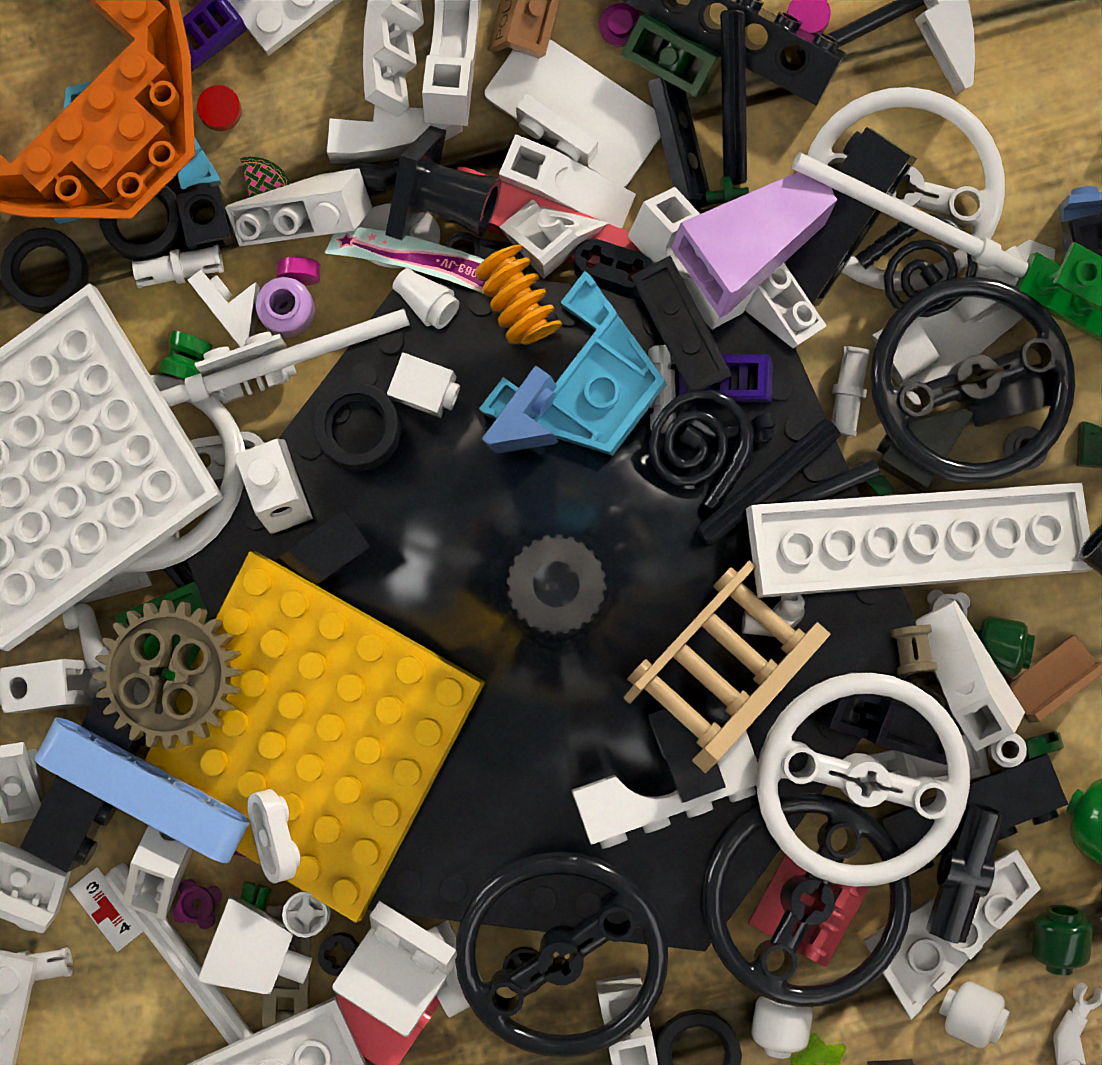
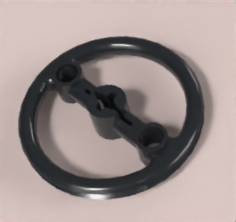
[871,277,1076,483]
[703,793,911,1007]
[455,852,668,1057]

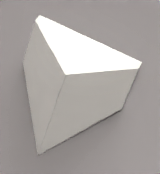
[499,199,609,279]

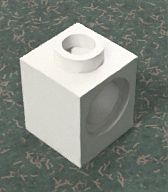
[387,352,460,418]

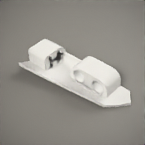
[871,240,1055,406]

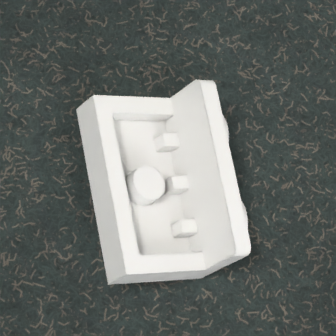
[0,842,71,933]

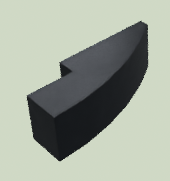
[811,676,961,765]

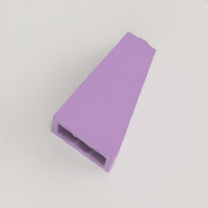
[671,172,837,317]

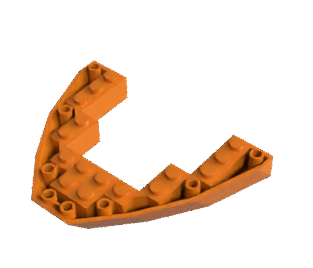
[0,0,195,219]

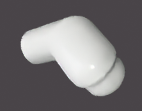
[742,595,805,637]

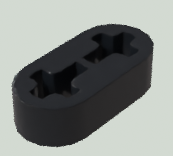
[573,239,654,298]

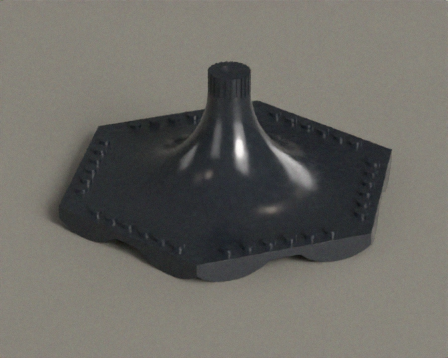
[186,270,917,952]

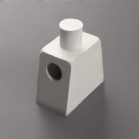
[235,439,313,534]
[0,659,95,713]
[122,825,193,921]
[197,894,312,994]

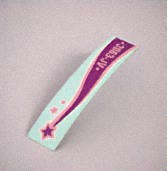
[324,227,486,294]

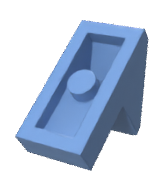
[482,365,558,454]

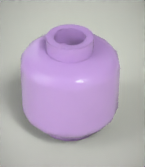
[255,277,315,338]

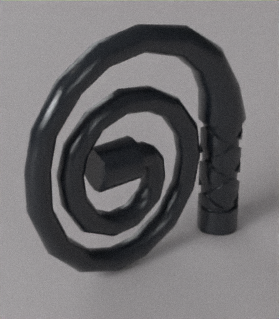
[855,213,978,318]
[648,389,754,512]

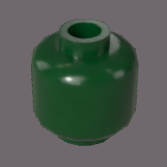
[973,616,1035,677]
[1032,905,1093,975]

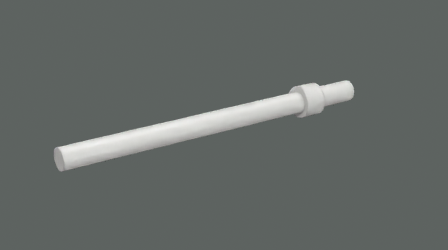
[792,152,1028,278]
[160,309,410,407]

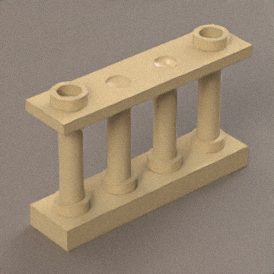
[623,560,831,773]

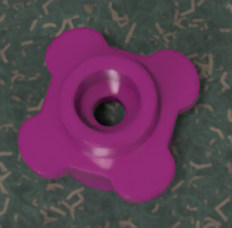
[172,879,222,929]

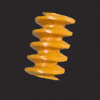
[475,245,562,345]

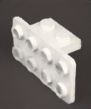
[485,39,661,188]

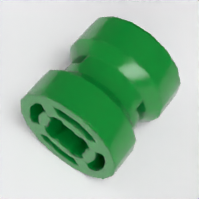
[157,331,212,380]

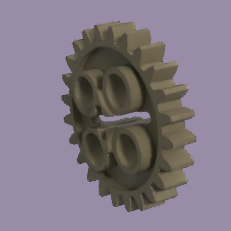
[93,600,243,749]

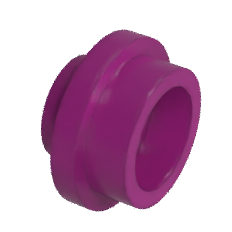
[599,3,640,47]

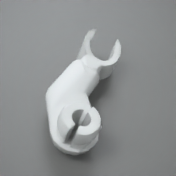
[63,603,106,698]
[1053,982,1102,1065]

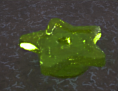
[790,1033,846,1065]

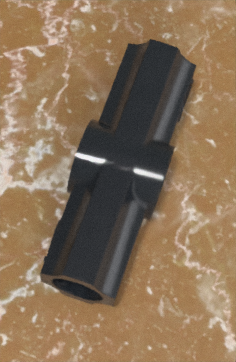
[926,802,1006,944]

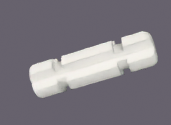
[648,345,676,433]

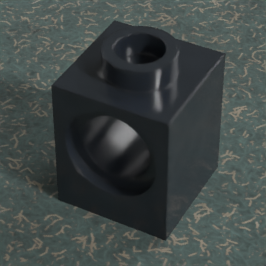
[176,183,235,251]

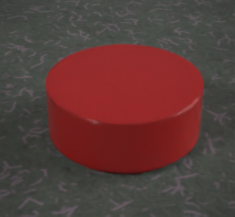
[197,85,242,131]

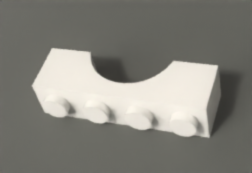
[422,0,481,126]
[571,731,758,849]

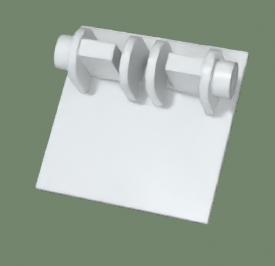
[194,332,297,404]

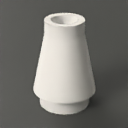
[392,268,460,329]

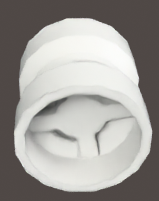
[282,891,331,938]

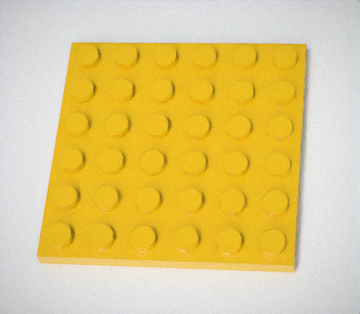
[145,551,485,923]

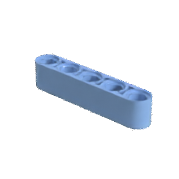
[34,717,250,863]

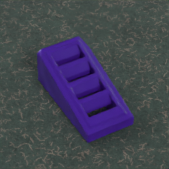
[183,0,247,72]
[678,354,773,402]

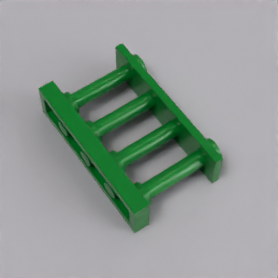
[1015,242,1102,343]

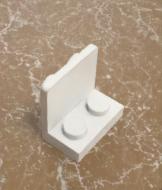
[332,901,457,1037]

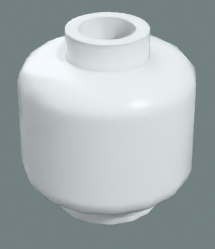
[939,981,1010,1049]
[751,996,813,1059]

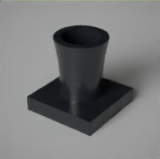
[385,125,501,241]

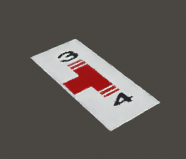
[69,867,143,952]

